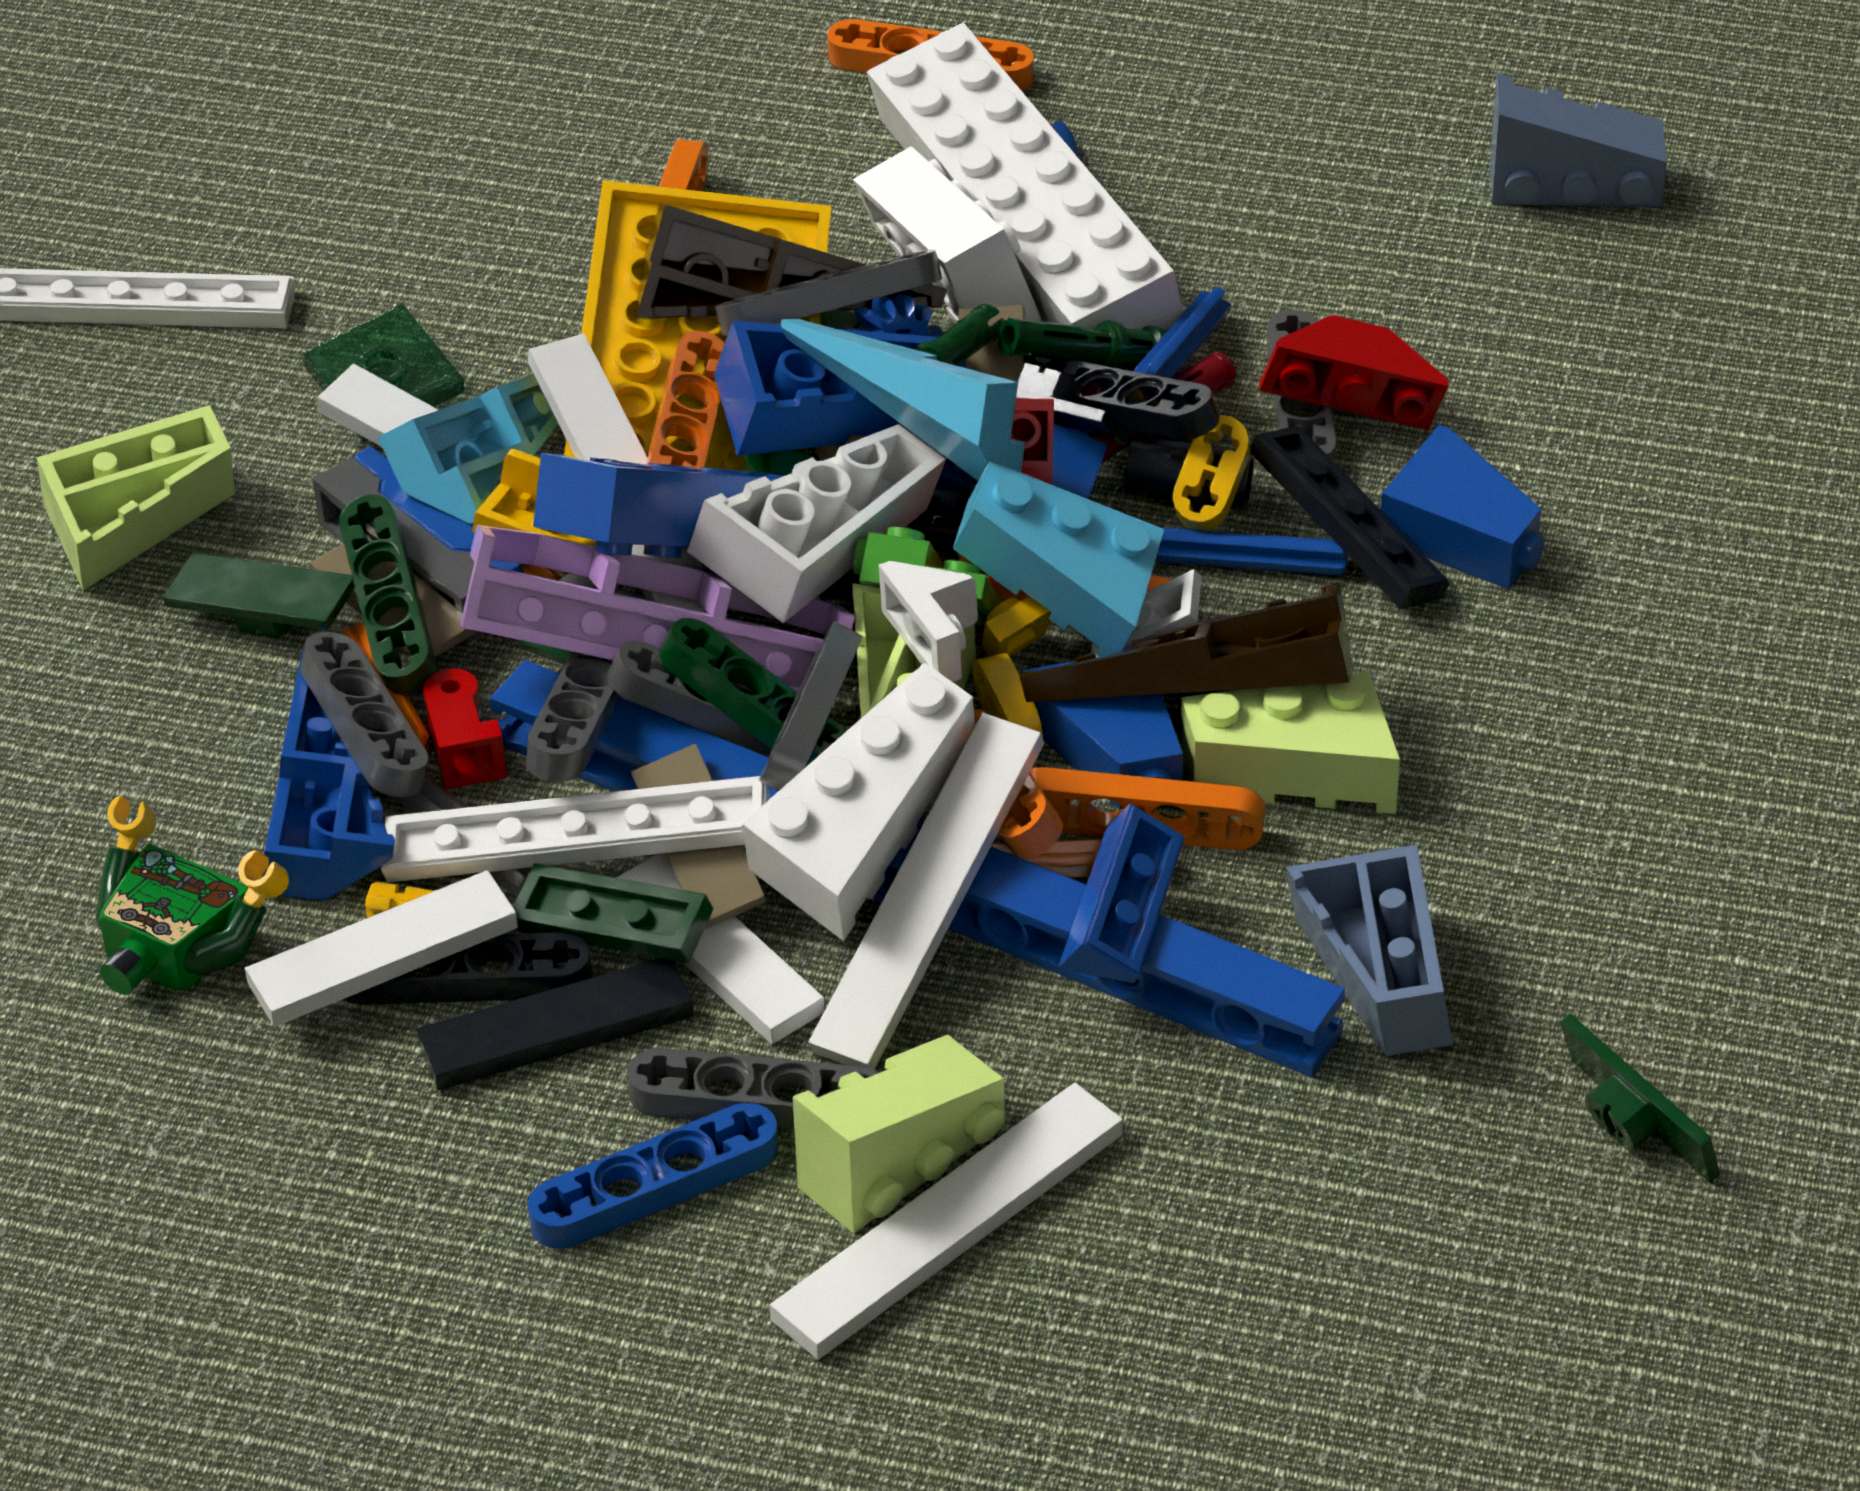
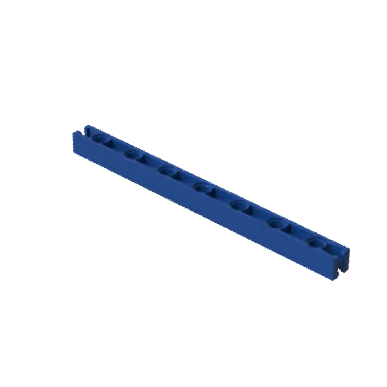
[490,660,1345,1078]

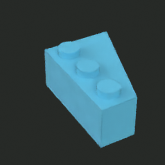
[953,460,1164,657]

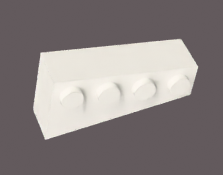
[853,146,1042,323]
[687,424,946,623]
[742,663,975,941]

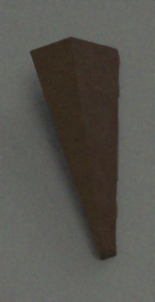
[635,203,947,319]
[1020,583,1353,702]

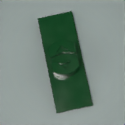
[162,552,355,637]
[1560,1014,1720,1183]

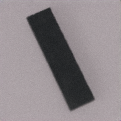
[1250,426,1450,609]
[416,958,694,1091]

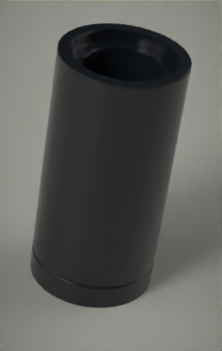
[1125,435,1254,511]

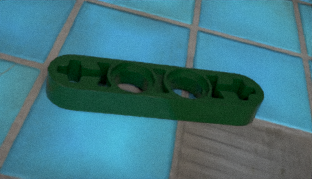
[339,494,437,695]
[659,618,847,768]

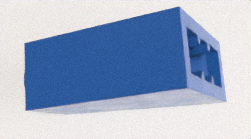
[1381,425,1545,590]
[1022,661,1183,810]

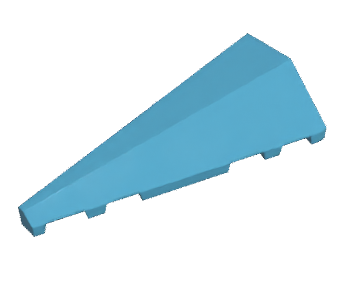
[781,319,1025,481]
[378,374,558,524]

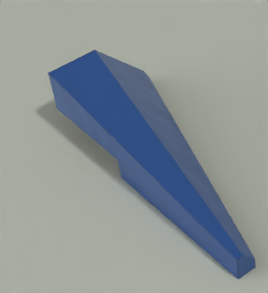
[262,651,395,901]

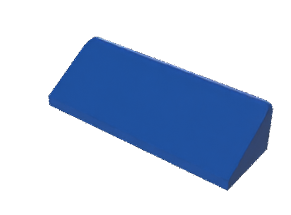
[1059,803,1185,983]

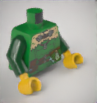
[96,796,289,995]

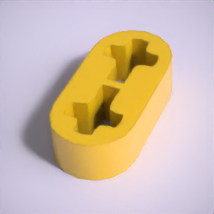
[1173,415,1251,531]
[972,652,1043,738]

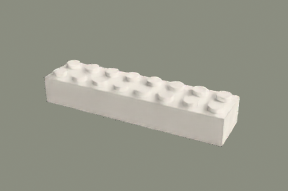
[866,23,1184,331]

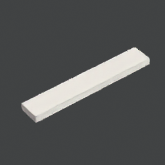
[0,268,296,329]
[527,334,727,616]
[808,713,1044,1069]
[381,776,771,883]
[770,1082,1123,1360]

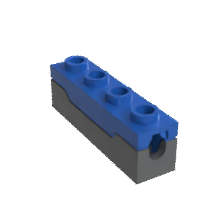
[312,446,524,644]

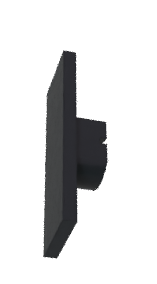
[1016,363,1132,446]

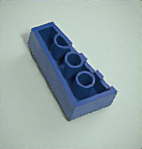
[714,321,968,456]

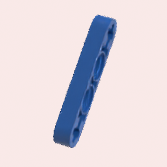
[527,1103,778,1249]

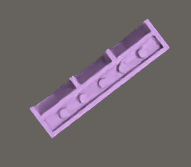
[460,525,855,708]

